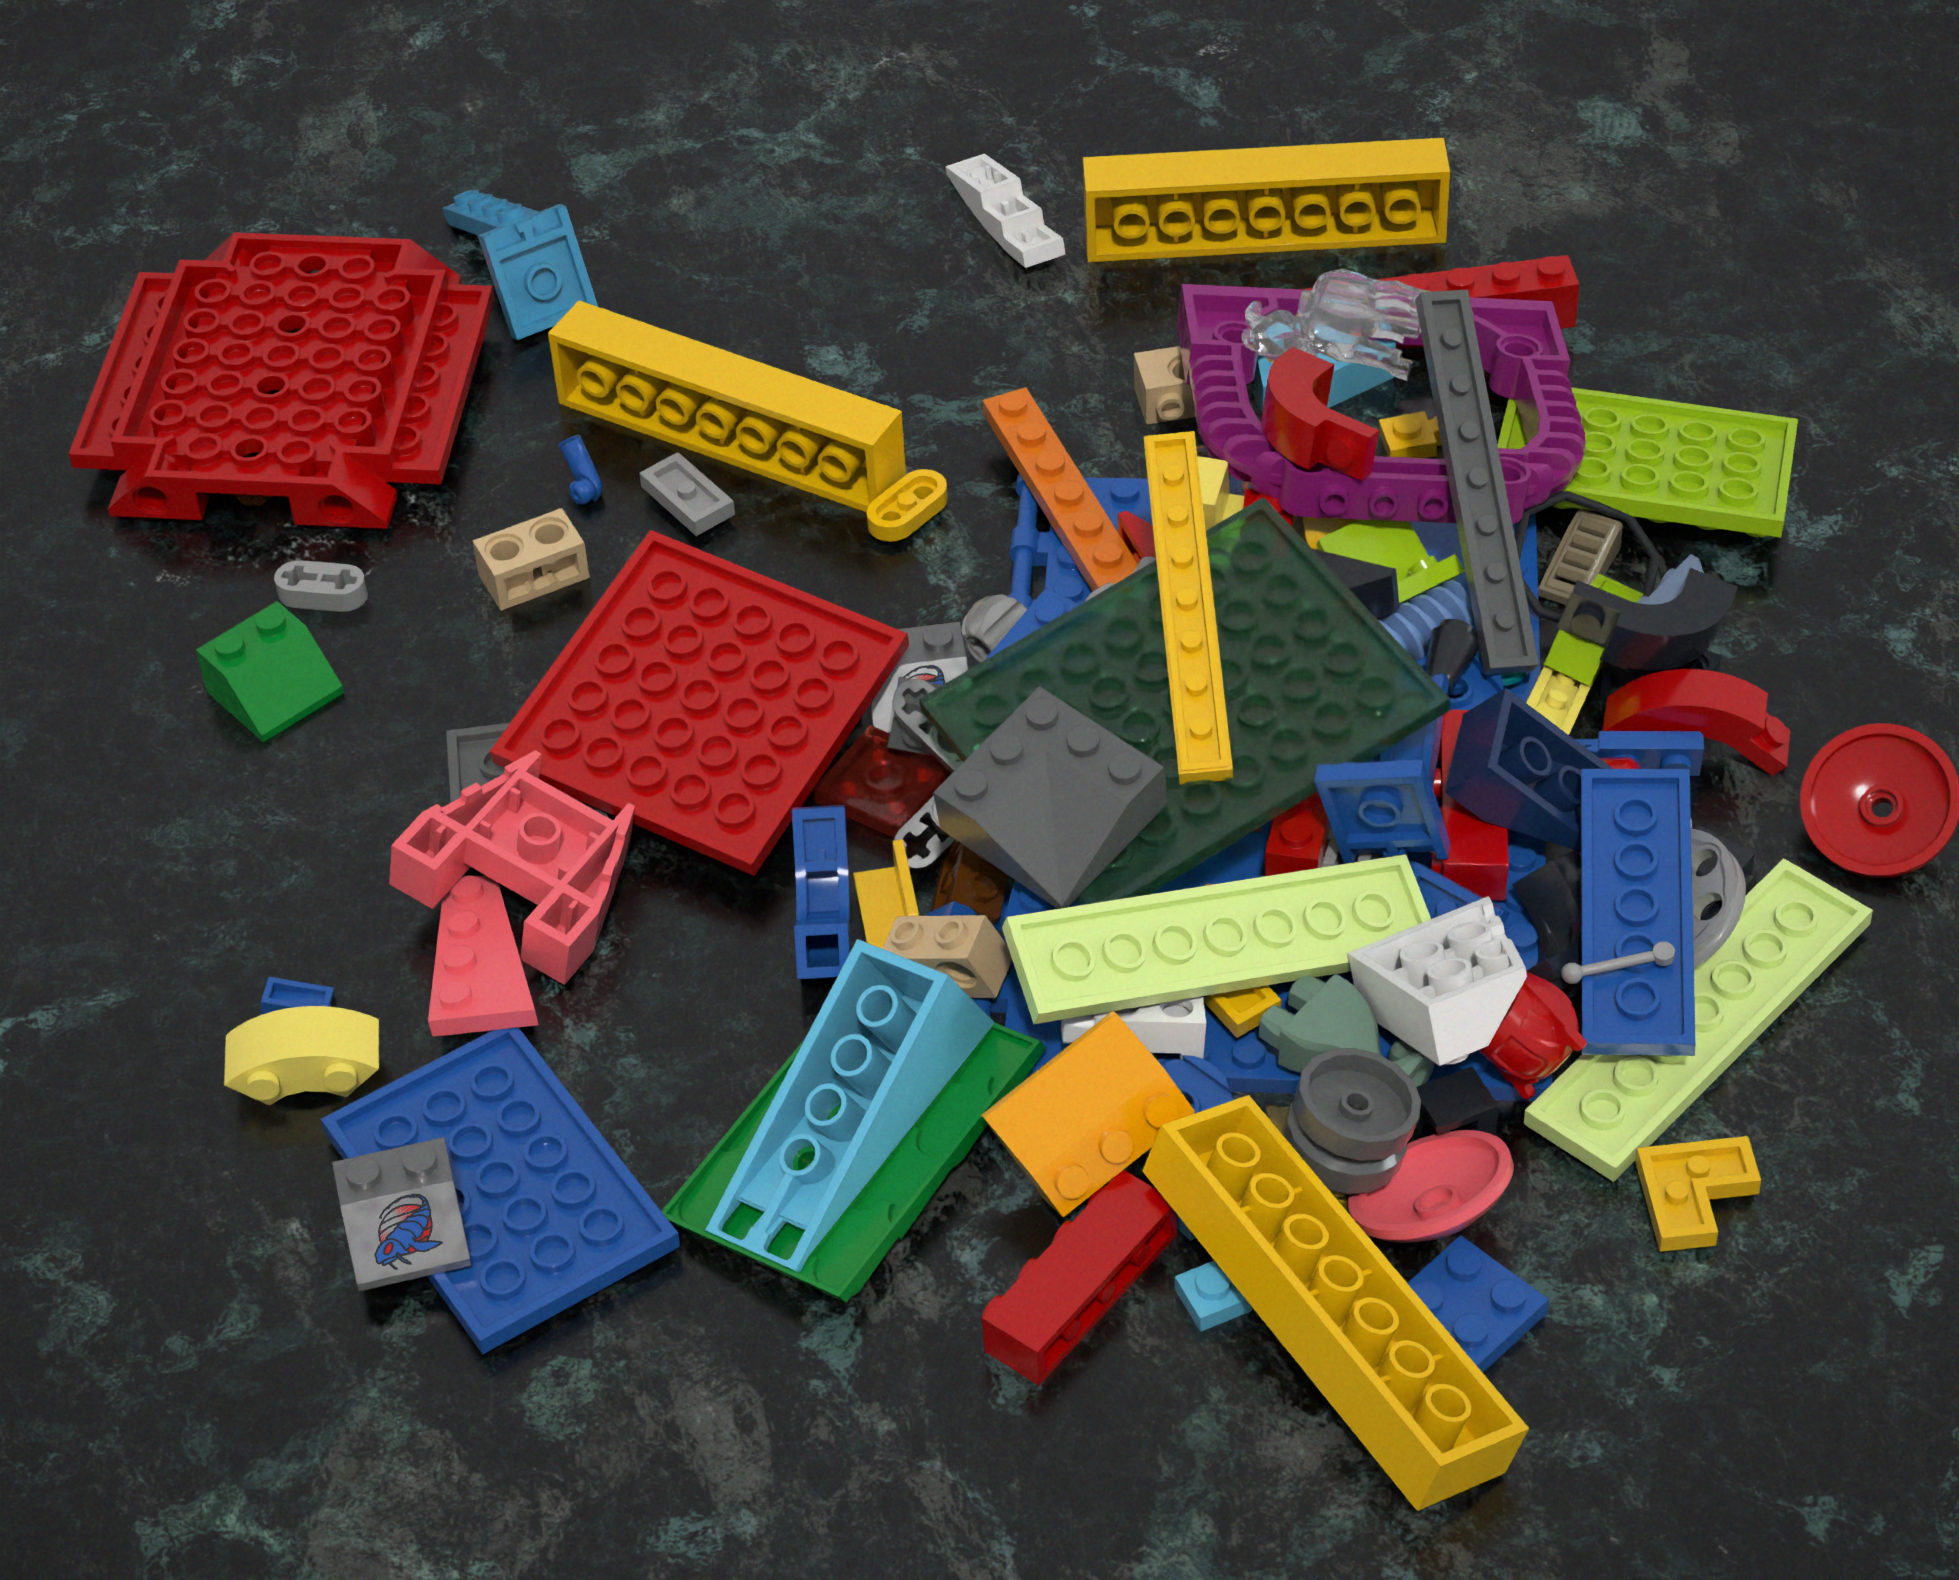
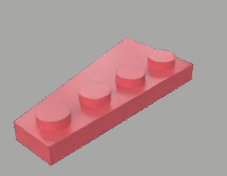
[428,875,539,1037]

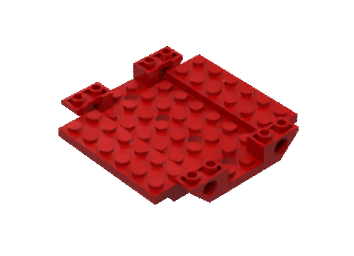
[69,232,495,529]

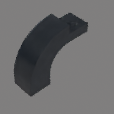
[1556,568,1738,671]
[1512,850,1582,999]

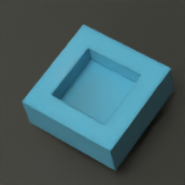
[1175,1260,1252,1332]

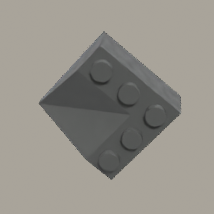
[933,686,1168,909]

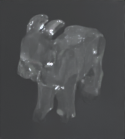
[1241,269,1432,380]

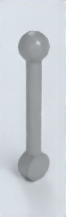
[1561,942,1675,984]

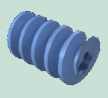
[1364,580,1473,675]

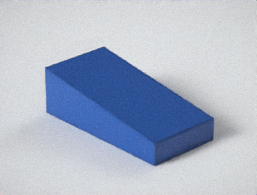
[261,977,334,1015]

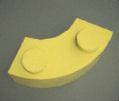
[224,1006,379,1105]

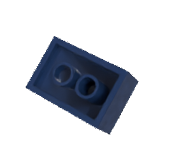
[1445,688,1613,852]

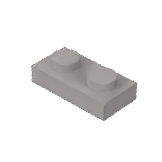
[639,452,735,536]

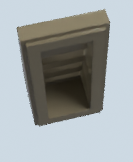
[1538,509,1623,605]

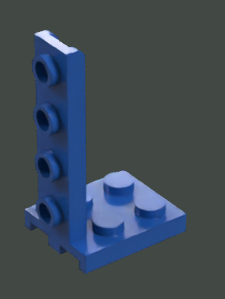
[1315,674,1451,863]

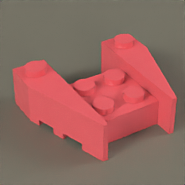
[389,750,635,985]

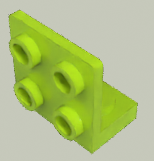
[1316,519,1465,604]

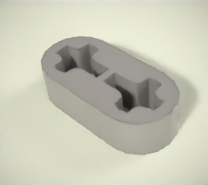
[274,560,368,612]

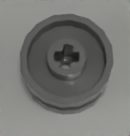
[1282,1048,1421,1194]

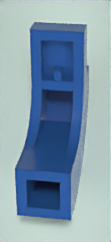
[792,805,852,979]

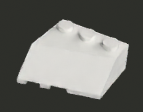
[1348,896,1527,1066]

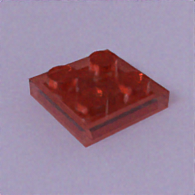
[814,725,952,838]

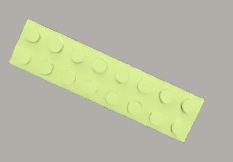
[1002,854,1431,1024]
[1524,859,1873,1182]

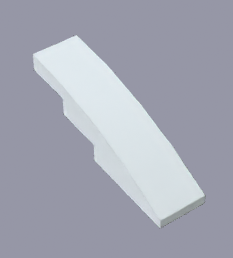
[945,153,1066,268]

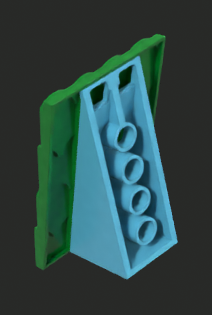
[661,939,1047,1303]

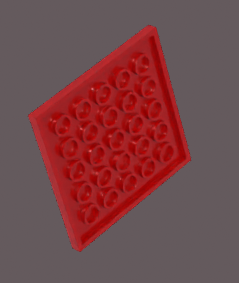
[489,530,909,876]

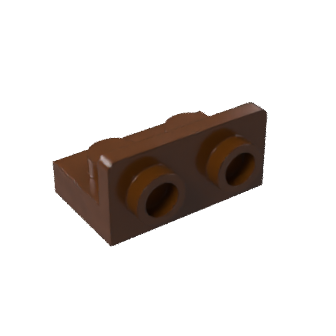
[930,839,1009,924]

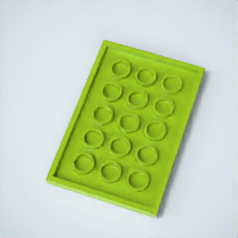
[1497,387,1798,538]

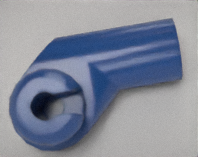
[558,435,603,505]

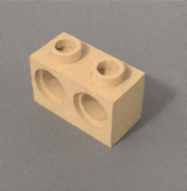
[473,508,590,611]
[882,915,1012,998]

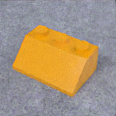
[981,1011,1195,1217]

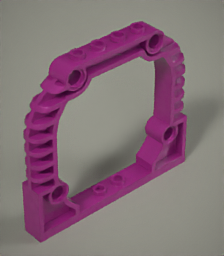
[1177,284,1586,524]

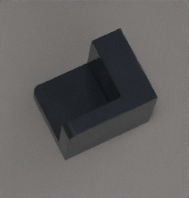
[1416,1066,1499,1136]

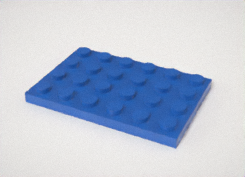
[321,1028,680,1354]

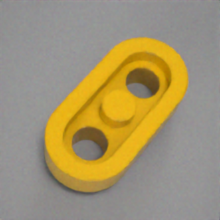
[867,469,948,542]

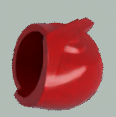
[1478,971,1587,1099]

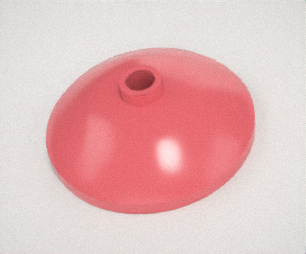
[1348,1130,1514,1243]

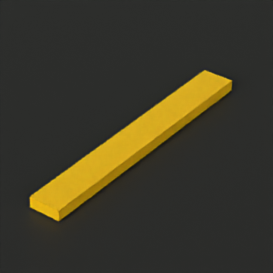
[1144,431,1233,785]

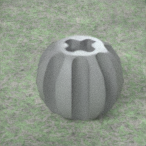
[961,594,1027,667]

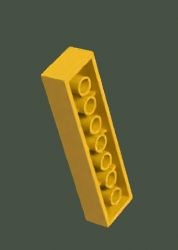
[1083,138,1450,262]
[548,300,906,513]
[1142,1095,1529,1511]

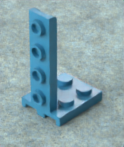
[442,190,598,340]

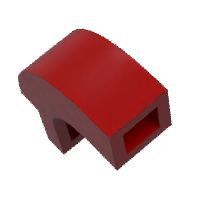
[1261,347,1379,481]
[1602,669,1791,776]

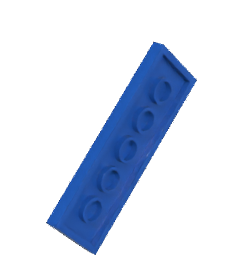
[1581,769,1696,1056]

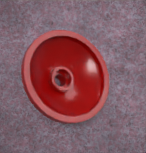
[1800,723,1959,878]

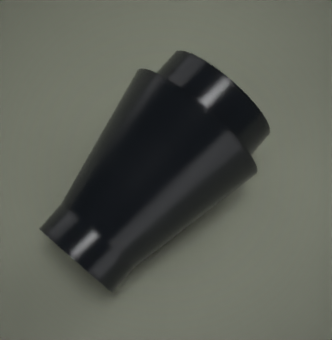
[1424,619,1479,696]

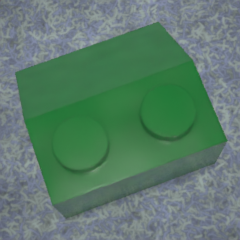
[196,601,344,742]

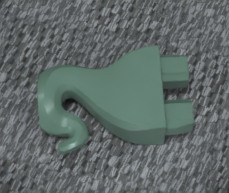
[1259,974,1435,1087]

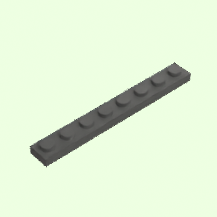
[1415,290,1539,675]

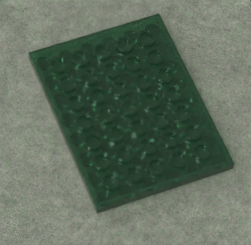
[919,497,1450,905]

